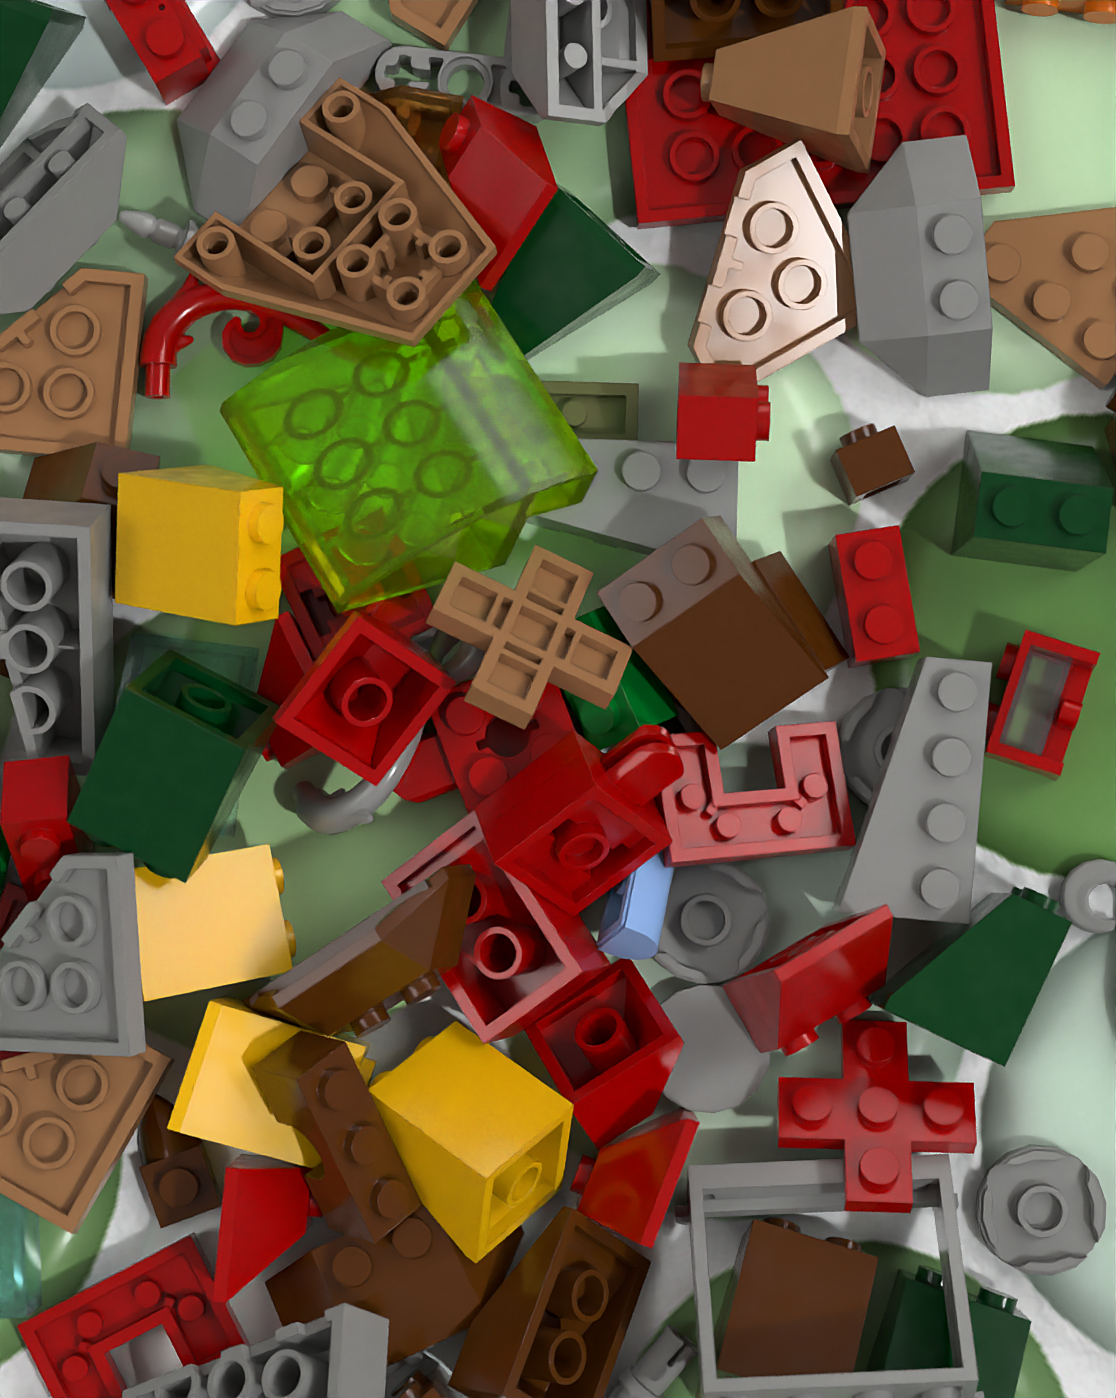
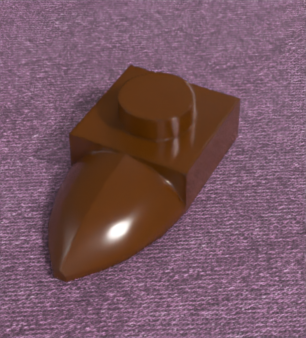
[139,1094,223,1228]

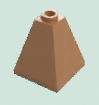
[700,6,886,173]

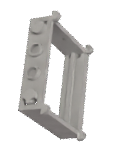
[675,1154,984,1398]

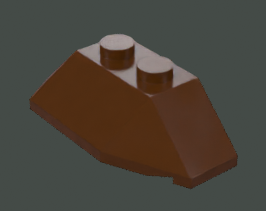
[243,864,476,1038]
[264,1204,525,1368]

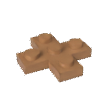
[426,544,633,730]

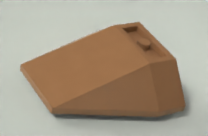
[173,77,497,347]

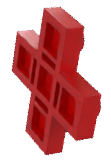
[777,1020,977,1213]

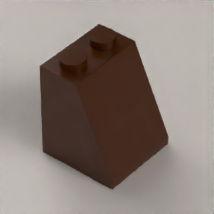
[695,1218,879,1398]

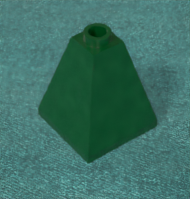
[0,0,86,148]
[482,183,660,364]

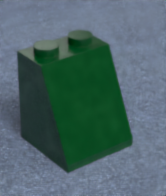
[951,430,1114,572]
[67,649,281,883]
[870,887,1072,1067]
[865,1265,1032,1398]

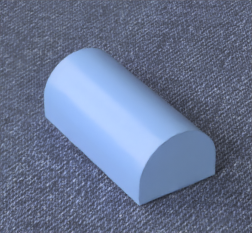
[596,850,674,960]

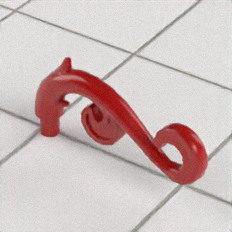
[139,273,407,400]

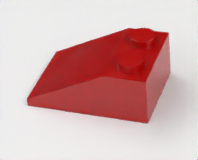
[381,810,611,1044]
[722,904,893,1057]

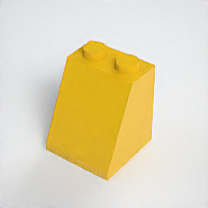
[115,464,284,626]
[134,844,296,1002]
[167,995,377,1168]
[368,1021,574,1263]

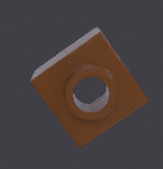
[830,423,915,506]

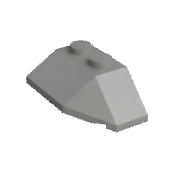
[511,0,648,126]
[177,11,392,226]
[0,103,127,315]
[846,135,993,397]

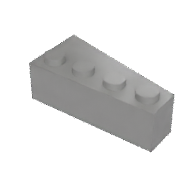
[479,436,738,555]
[0,497,115,776]
[832,657,992,924]
[122,1303,389,1398]

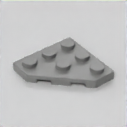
[0,852,146,1057]

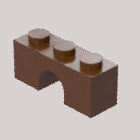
[251,1030,422,1244]

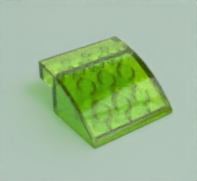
[220,279,598,613]

